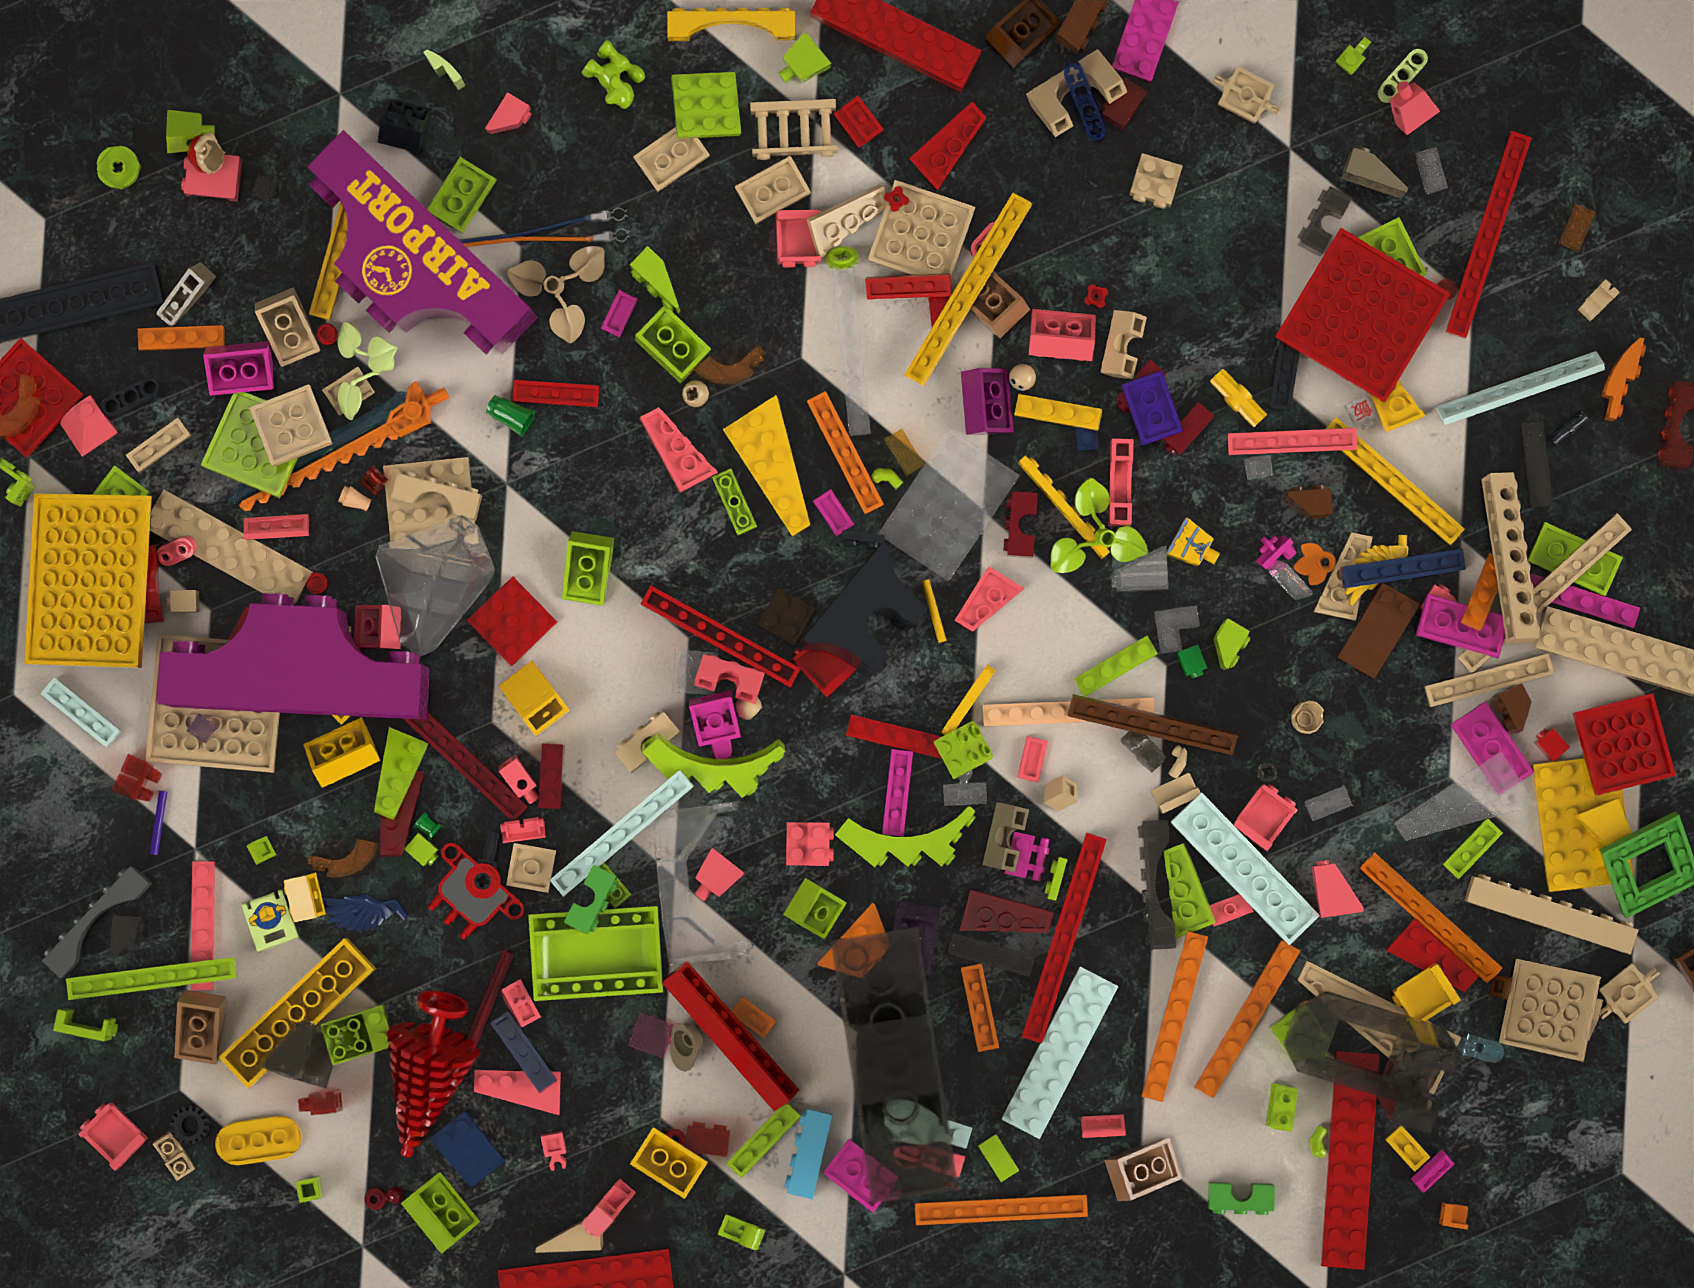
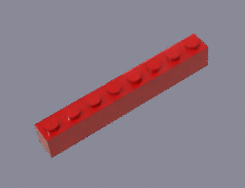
[641,586,801,688]
[662,961,799,1112]

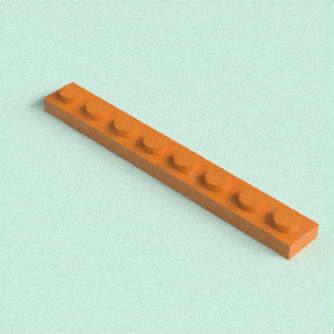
[1360,852,1502,983]
[1141,931,1208,1102]
[1194,940,1300,1098]
[915,1194,1088,1225]

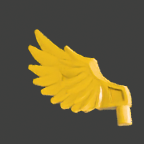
[1344,535,1408,605]

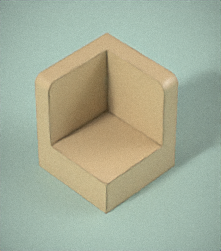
[1044,775,1077,811]

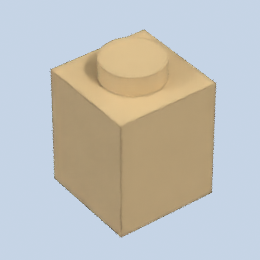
[167,590,199,613]

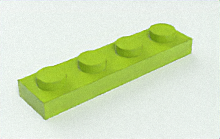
[1074,636,1158,697]
[726,1103,801,1178]

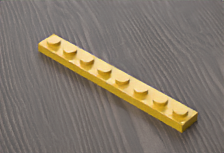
[1326,417,1465,545]

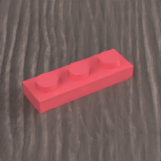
[243,514,309,540]

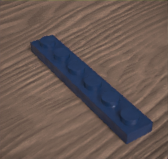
[1340,549,1466,588]

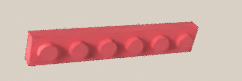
[1228,428,1357,455]
[191,862,215,990]

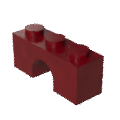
[1003,491,1038,558]
[538,744,565,809]

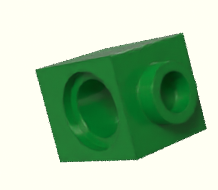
[1176,645,1207,679]

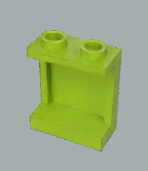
[53,1008,118,1041]
[1265,1083,1298,1132]

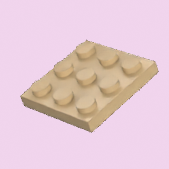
[249,384,333,467]

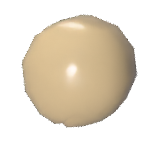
[1291,701,1324,734]

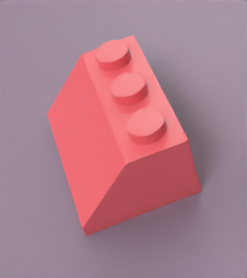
[1029,309,1096,361]

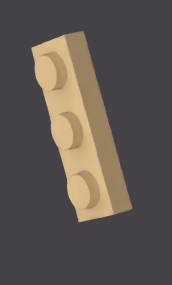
[126,418,191,473]

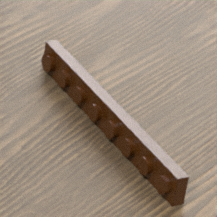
[1067,694,1238,755]

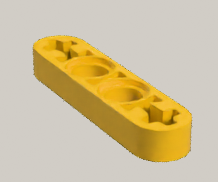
[941,664,996,735]

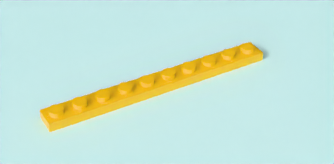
[904,193,1032,387]

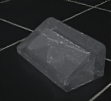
[1269,561,1313,600]

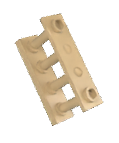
[750,99,838,160]

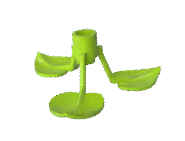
[1050,478,1148,573]

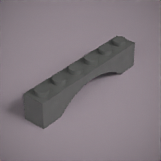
[42,866,153,978]

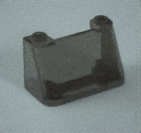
[261,1020,333,1089]

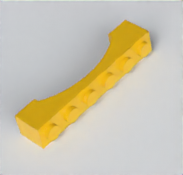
[668,8,795,41]

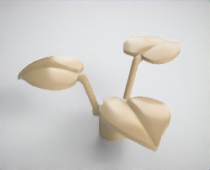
[507,246,605,343]

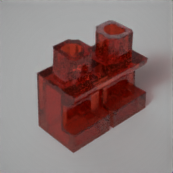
[111,754,163,802]
[298,1089,343,1115]

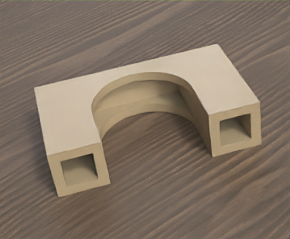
[1026,49,1127,137]

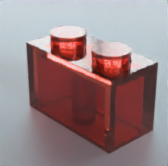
[1101,78,1147,131]
[685,1121,731,1157]

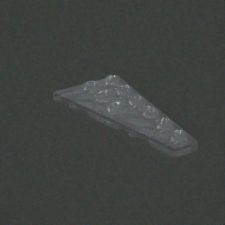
[1393,751,1537,841]

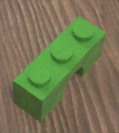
[564,864,619,935]
[1208,1182,1275,1215]

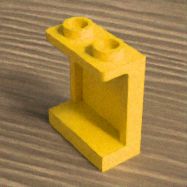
[1392,963,1461,1028]

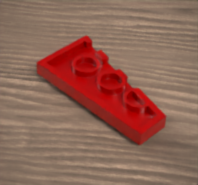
[1386,919,1479,992]

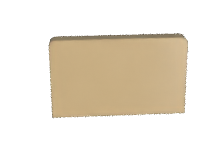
[1151,773,1200,814]

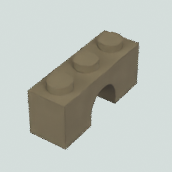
[983,802,1029,872]

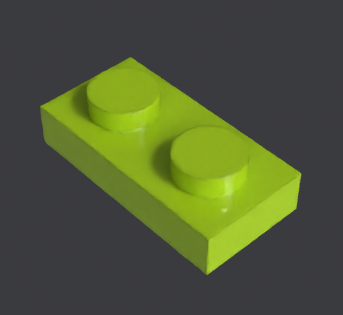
[1044,857,1067,901]

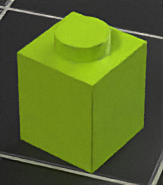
[404,833,439,866]
[296,1175,324,1203]

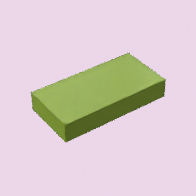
[978,1134,1019,1182]

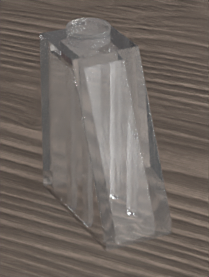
[1111,546,1168,592]

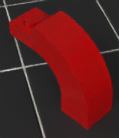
[144,545,165,624]

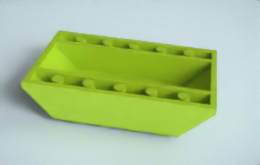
[529,906,663,1001]

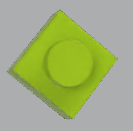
[247,836,276,865]

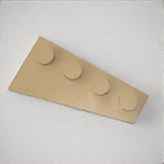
[1313,533,1372,621]

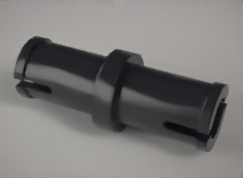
[1547,410,1589,447]

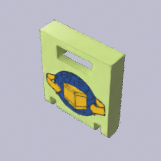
[242,889,299,952]

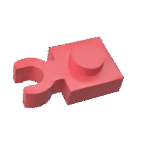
[541,1131,567,1171]

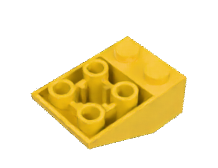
[498,660,571,737]

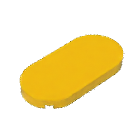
[215,1115,302,1165]

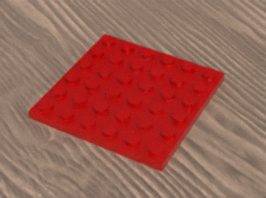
[1274,228,1450,403]

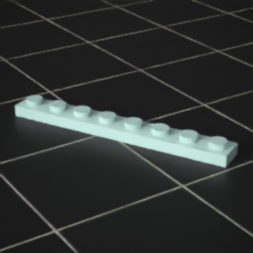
[1436,351,1605,425]
[550,770,694,896]

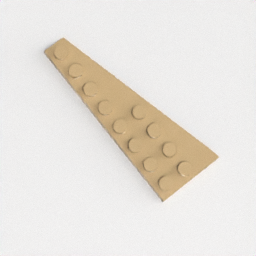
[1297,961,1461,1094]

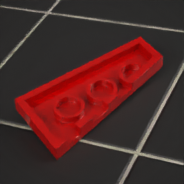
[909,102,986,190]

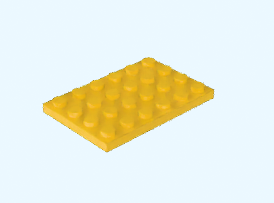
[1532,758,1634,892]

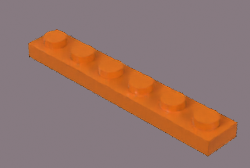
[807,391,884,515]

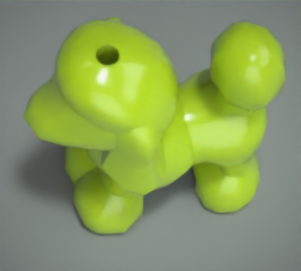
[582,40,645,109]

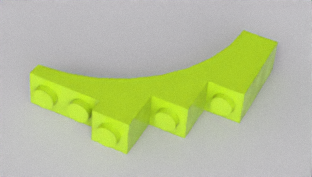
[642,732,785,798]
[835,806,976,867]

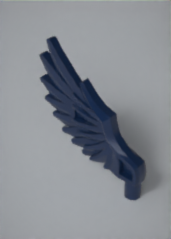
[322,893,408,932]

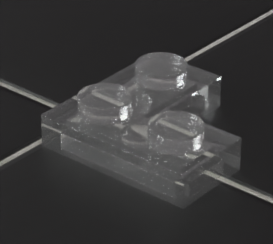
[1154,605,1200,654]

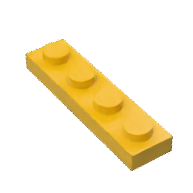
[1014,394,1102,431]

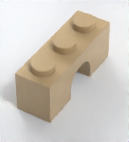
[1101,310,1147,379]
[615,712,681,773]

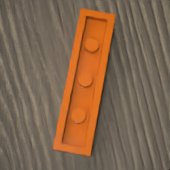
[138,325,225,351]
[1461,553,1498,631]
[961,963,999,1052]

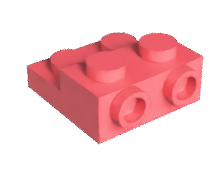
[786,822,834,866]

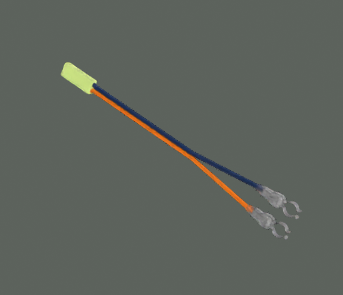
[459,207,630,247]

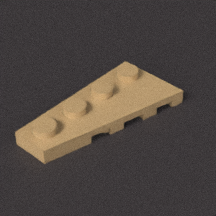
[806,184,887,258]

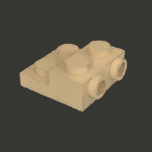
[1129,153,1182,209]

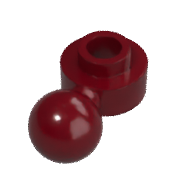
[364,1187,404,1210]

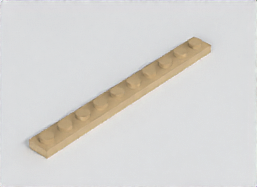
[1457,513,1632,673]

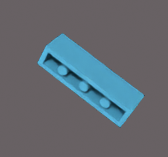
[785,1108,832,1199]

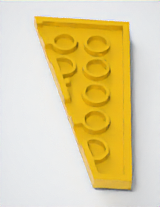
[723,395,810,537]

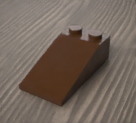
[1337,583,1420,679]

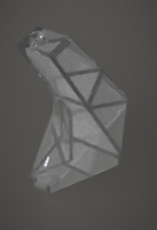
[376,515,495,657]

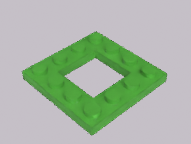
[1599,811,1694,918]

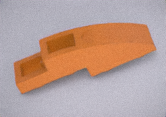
[1601,338,1646,421]

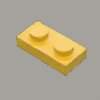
[1385,1125,1430,1172]

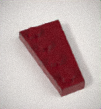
[380,771,425,857]
[959,889,1053,933]

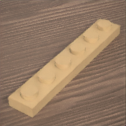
[1424,653,1554,707]

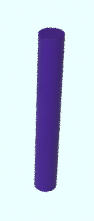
[150,790,167,855]

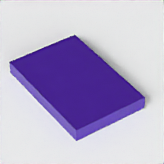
[1121,371,1183,446]

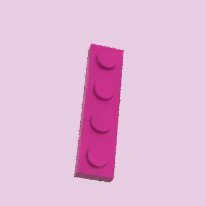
[882,749,913,837]

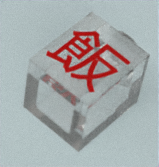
[1344,395,1377,430]

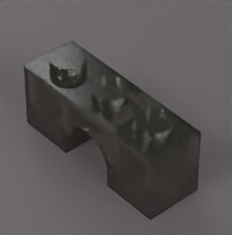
[1297,186,1352,256]

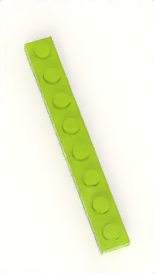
[66,957,237,1000]

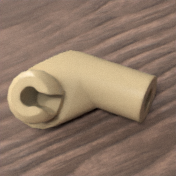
[1168,745,1187,778]

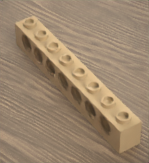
[1481,472,1540,644]

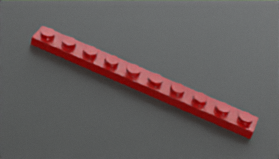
[1445,131,1532,339]
[1021,833,1107,1043]

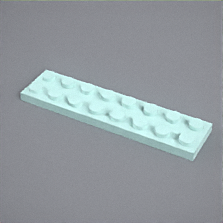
[1170,792,1320,945]
[1001,967,1118,1139]

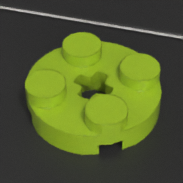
[97,146,141,190]

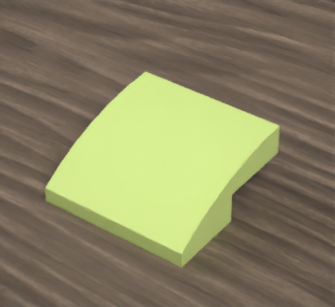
[424,50,465,90]

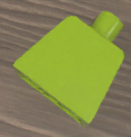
[778,32,831,83]
[166,110,215,153]

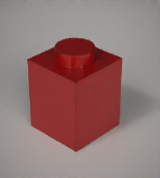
[1534,728,1570,762]

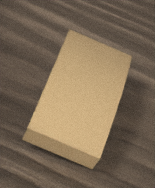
[153,1131,195,1181]

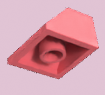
[60,396,118,457]

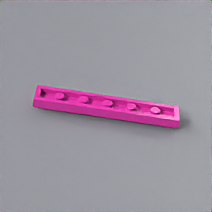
[1514,573,1640,628]

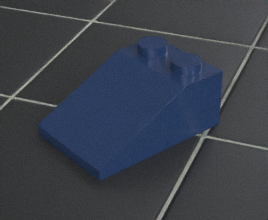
[430,1110,505,1188]

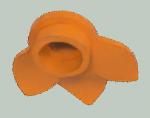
[1294,543,1336,585]

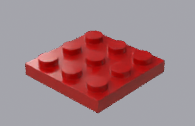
[467,576,558,666]

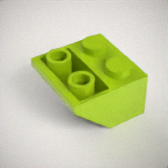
[1213,618,1250,670]

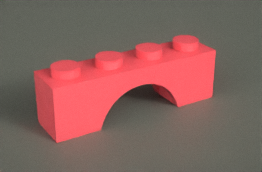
[1108,439,1133,527]
[582,1179,636,1238]

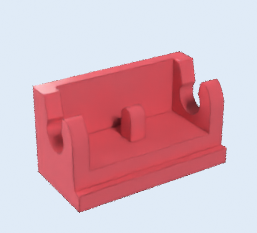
[499,979,541,1028]

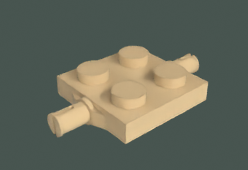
[1213,66,1281,124]
[1598,963,1660,1024]

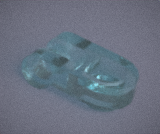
[1463,1034,1504,1063]

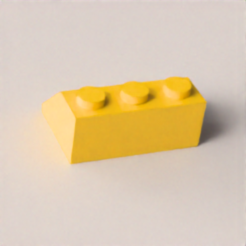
[304,717,380,788]
[630,1127,708,1199]

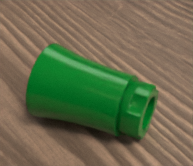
[485,395,535,437]

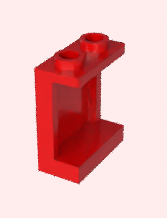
[792,648,856,697]

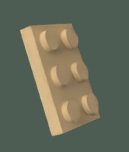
[633,127,710,192]
[735,156,811,224]

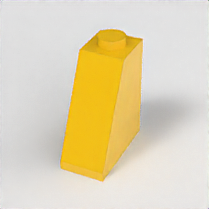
[1575,799,1632,846]

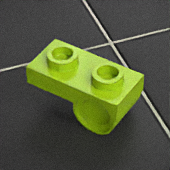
[718,1214,766,1250]

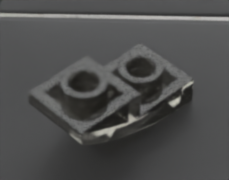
[1120,731,1167,773]

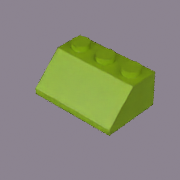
[635,305,711,384]
[401,1172,480,1254]

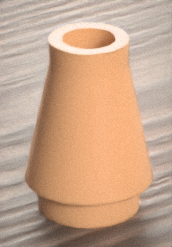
[338,486,372,511]

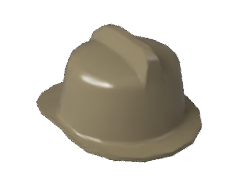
[670,1023,703,1072]

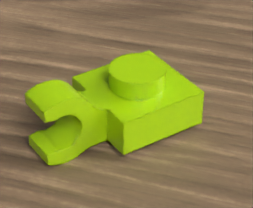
[1336,37,1371,75]

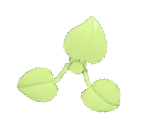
[338,322,398,420]

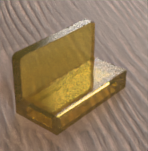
[884,429,924,477]

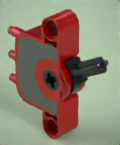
[428,831,526,940]

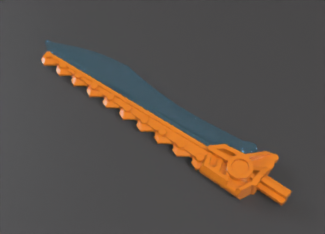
[228,381,449,511]

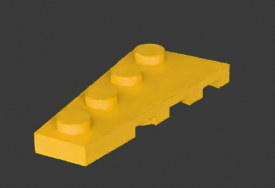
[1369,380,1425,433]

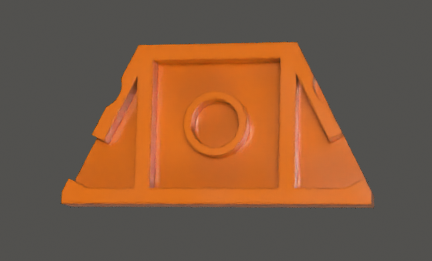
[817,903,891,978]

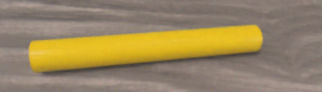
[921,579,947,643]

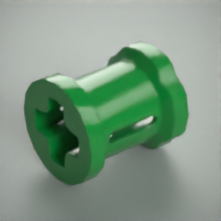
[413,812,442,840]

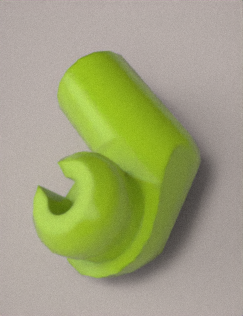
[871,468,903,489]
[1309,1125,1328,1158]

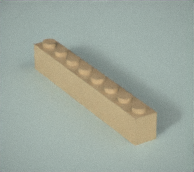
[1464,874,1638,954]

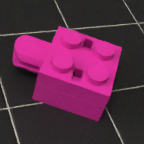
[689,690,741,759]

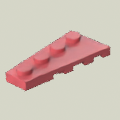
[640,407,718,493]
[474,1070,561,1115]

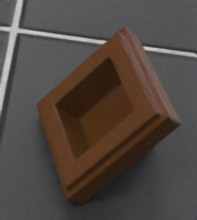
[1490,975,1512,999]

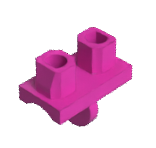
[1255,535,1296,574]

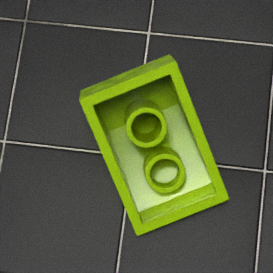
[562,531,614,606]

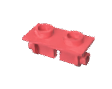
[500,817,545,843]

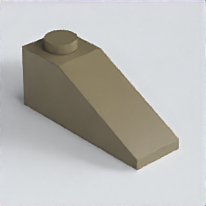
[156,262,216,327]

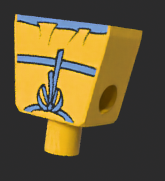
[1165,518,1220,566]

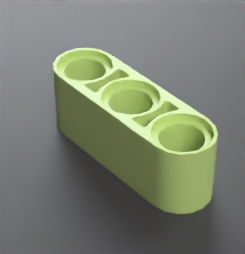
[1378,49,1428,103]

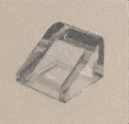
[1244,455,1274,480]

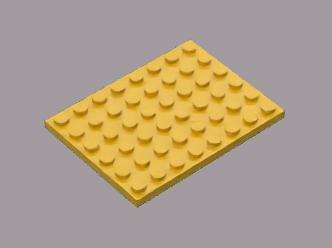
[24,494,151,668]

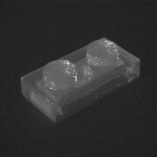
[1415,147,1448,195]
[1304,786,1353,821]

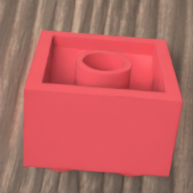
[354,605,402,649]

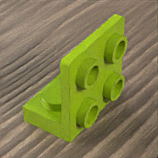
[0,457,35,507]

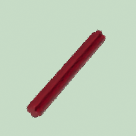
[466,950,514,1051]

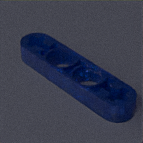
[1064,61,1106,140]

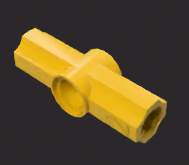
[1209,369,1267,428]

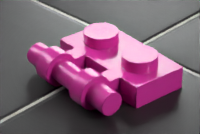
[1005,832,1050,881]

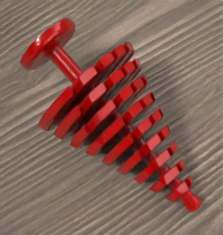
[387,990,480,1157]

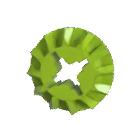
[825,246,859,271]

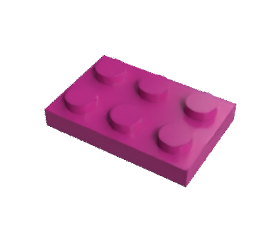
[822,1139,900,1213]

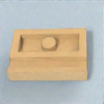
[322,367,375,416]

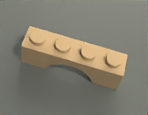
[391,471,482,521]

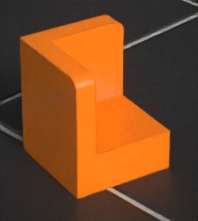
[1439,1202,1468,1229]

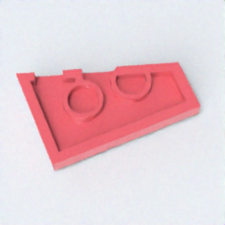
[955,566,1025,632]

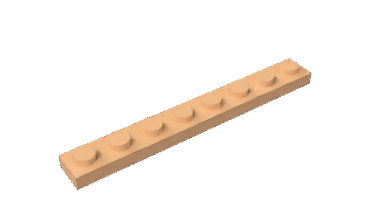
[983,698,1154,726]

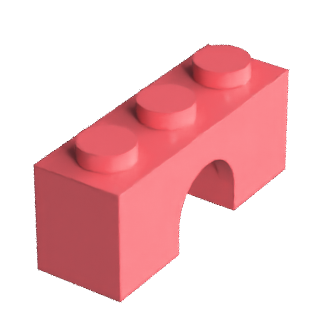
[694,654,765,704]

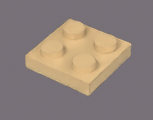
[506,843,556,893]

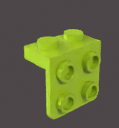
[934,721,993,779]

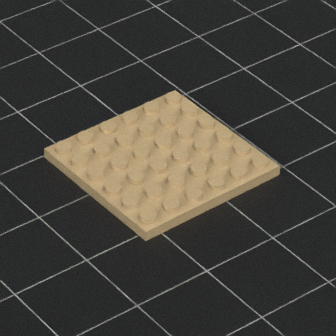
[145,634,280,773]

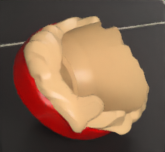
[187,132,225,175]

